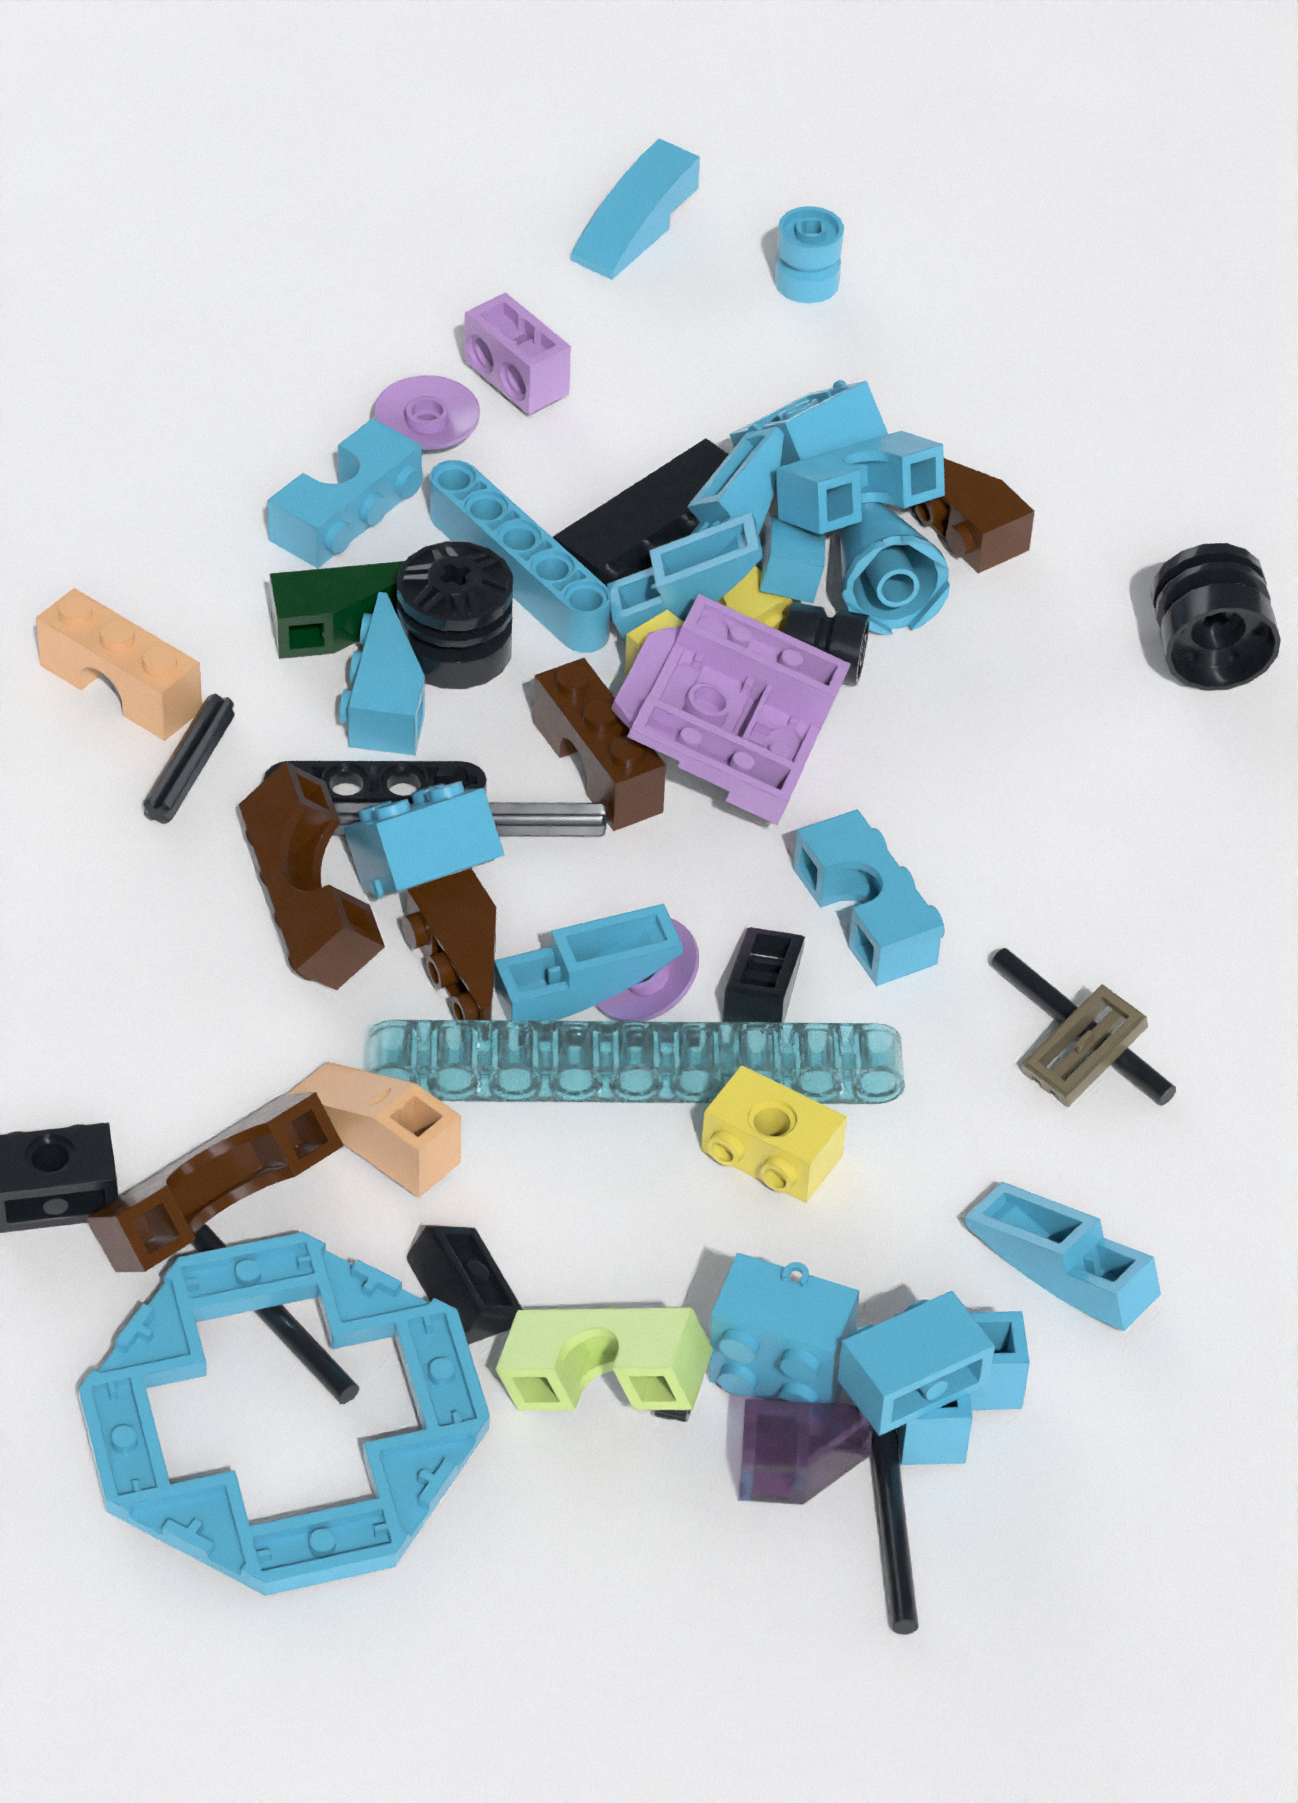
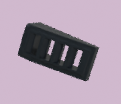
[723,927,805,1036]

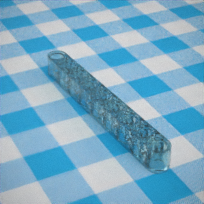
[366,1020,905,1104]

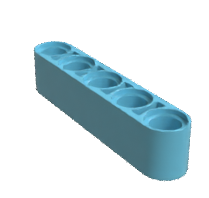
[430,460,611,653]

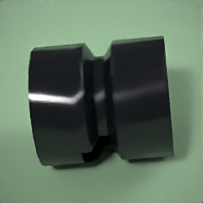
[784,602,870,685]

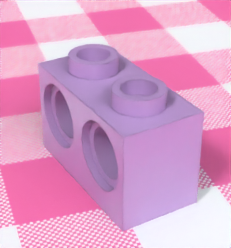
[464,292,571,415]

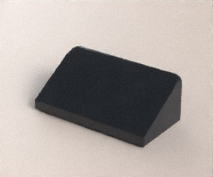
[407,1225,523,1345]

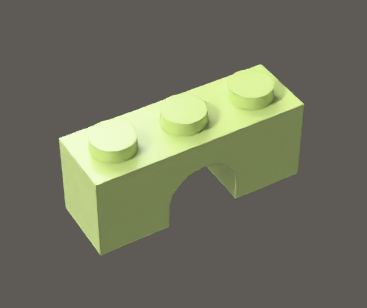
[496,1306,713,1411]

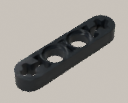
[263,761,487,802]

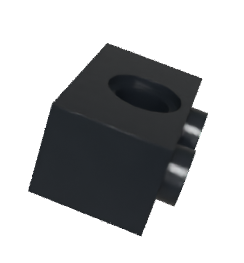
[0,1122,118,1233]

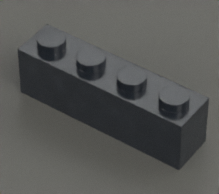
[553,438,729,587]

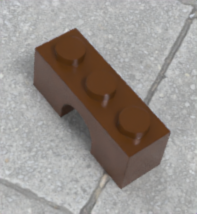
[533,658,666,831]

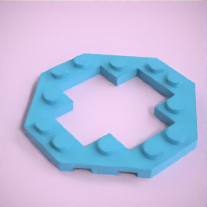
[79,1232,490,1596]

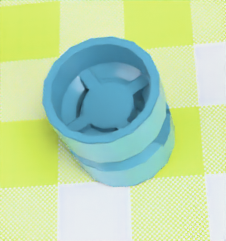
[774,206,844,304]

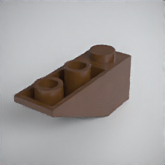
[910,458,1035,573]
[402,868,497,1050]

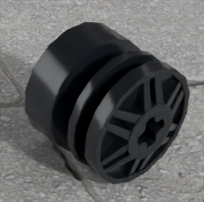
[397,541,513,689]
[1151,543,1281,691]

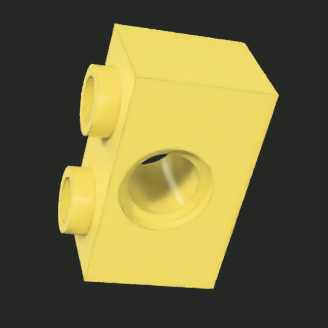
[701,1065,847,1203]

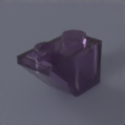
[738,1398,873,1505]

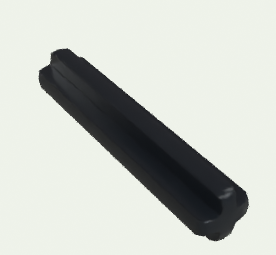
[143,693,235,824]

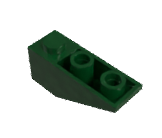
[270,561,405,659]

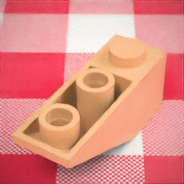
[288,1062,461,1198]

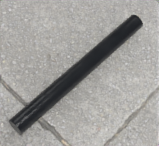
[991,948,1176,1105]
[190,1224,359,1404]
[869,1423,919,1635]

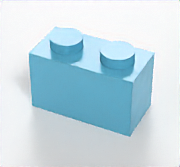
[837,1290,995,1436]

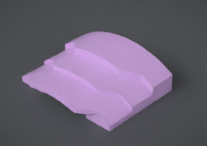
[611,594,851,825]

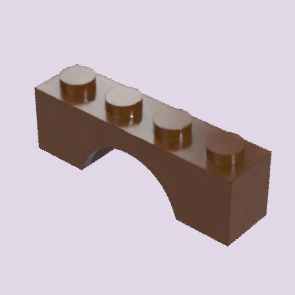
[239,761,385,990]
[87,1092,344,1272]

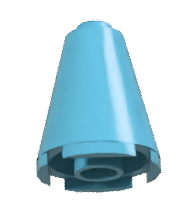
[840,502,950,635]

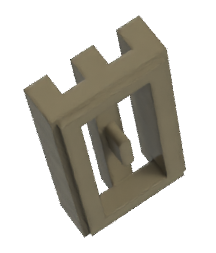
[1022,984,1148,1107]

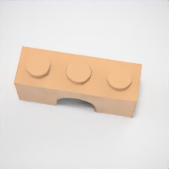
[36,588,202,741]

